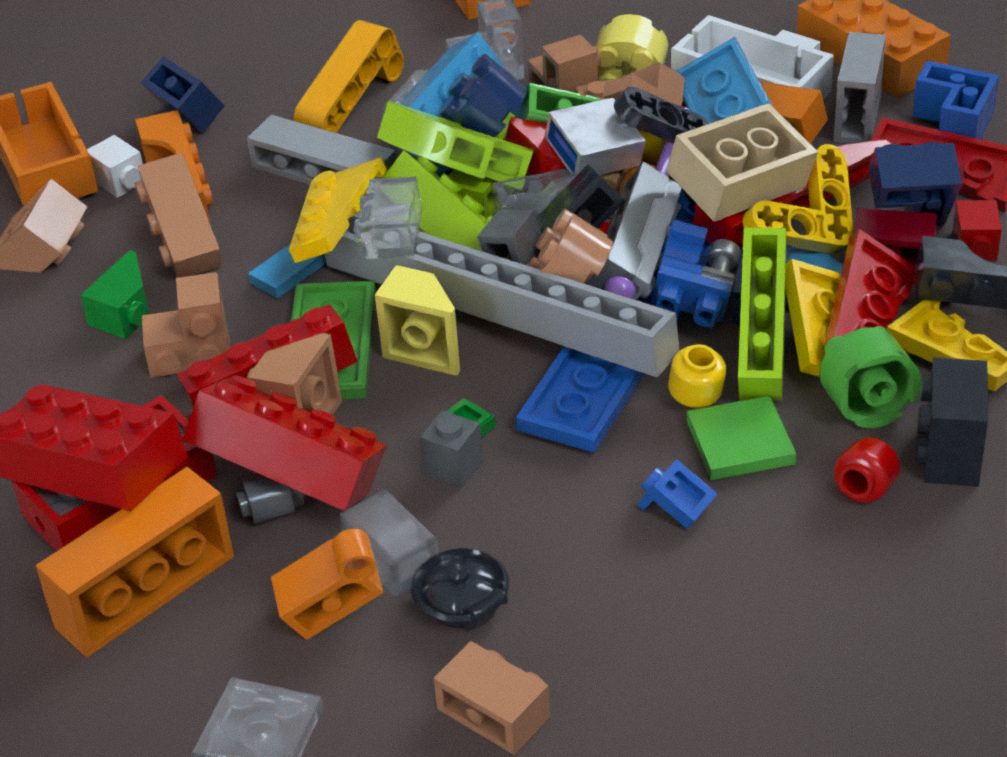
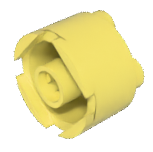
[595,14,668,81]

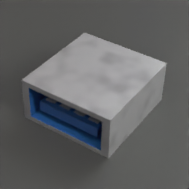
[545,98,646,178]

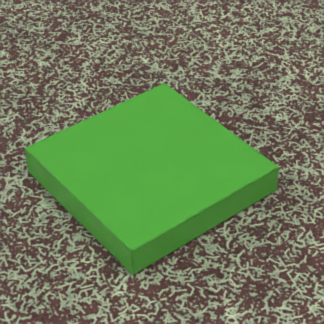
[687,396,796,480]

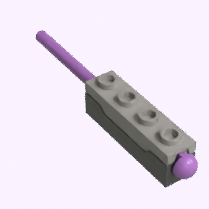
[588,107,689,300]

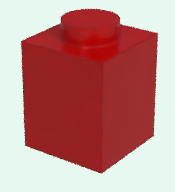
[952,200,1002,261]

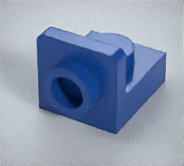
[637,459,717,529]

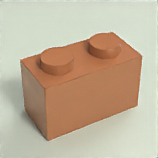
[434,641,551,755]

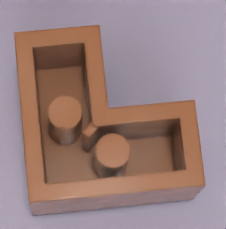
[528,35,601,92]
[142,272,230,378]

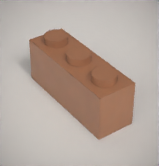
[134,153,222,278]

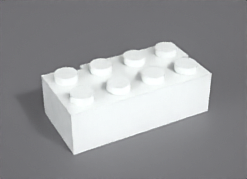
[671,15,834,99]

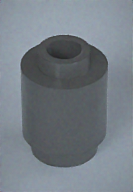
[235,476,304,524]

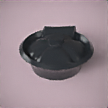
[410,548,509,631]

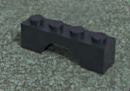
[914,236,1007,309]

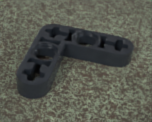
[614,87,710,206]

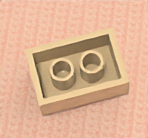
[666,103,818,222]

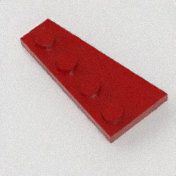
[871,117,1007,213]
[824,229,915,349]

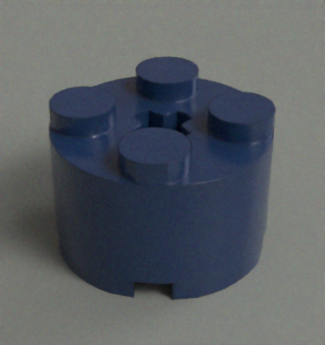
[438,54,527,137]

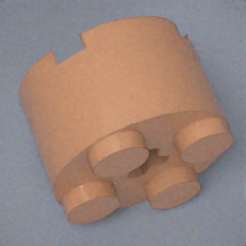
[527,209,613,284]

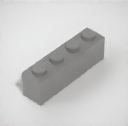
[247,115,396,204]

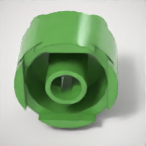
[820,326,921,428]

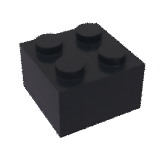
[916,357,988,487]

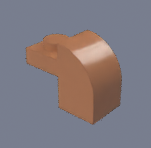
[603,62,685,120]

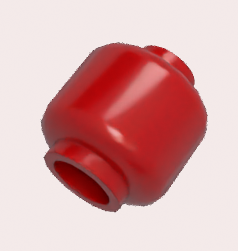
[834,437,900,504]

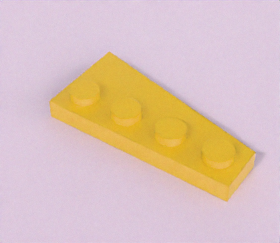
[289,157,387,263]

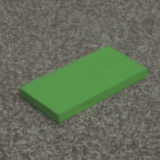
[291,281,376,399]

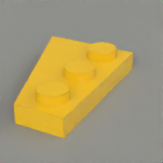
[785,259,841,377]
[887,299,1007,392]

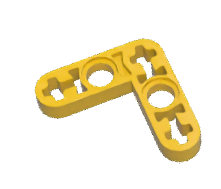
[742,144,854,254]

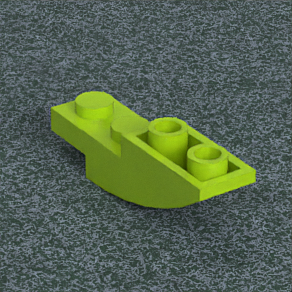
[377,101,533,188]

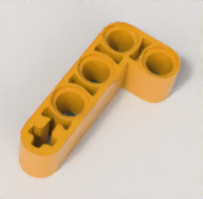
[293,20,404,133]

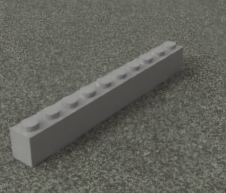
[325,212,679,377]

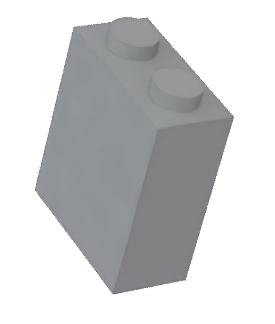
[833,32,886,144]

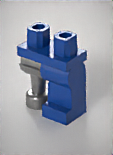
[651,219,741,329]

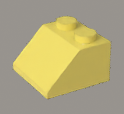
[375,265,460,376]

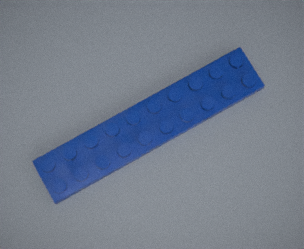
[516,181,711,453]

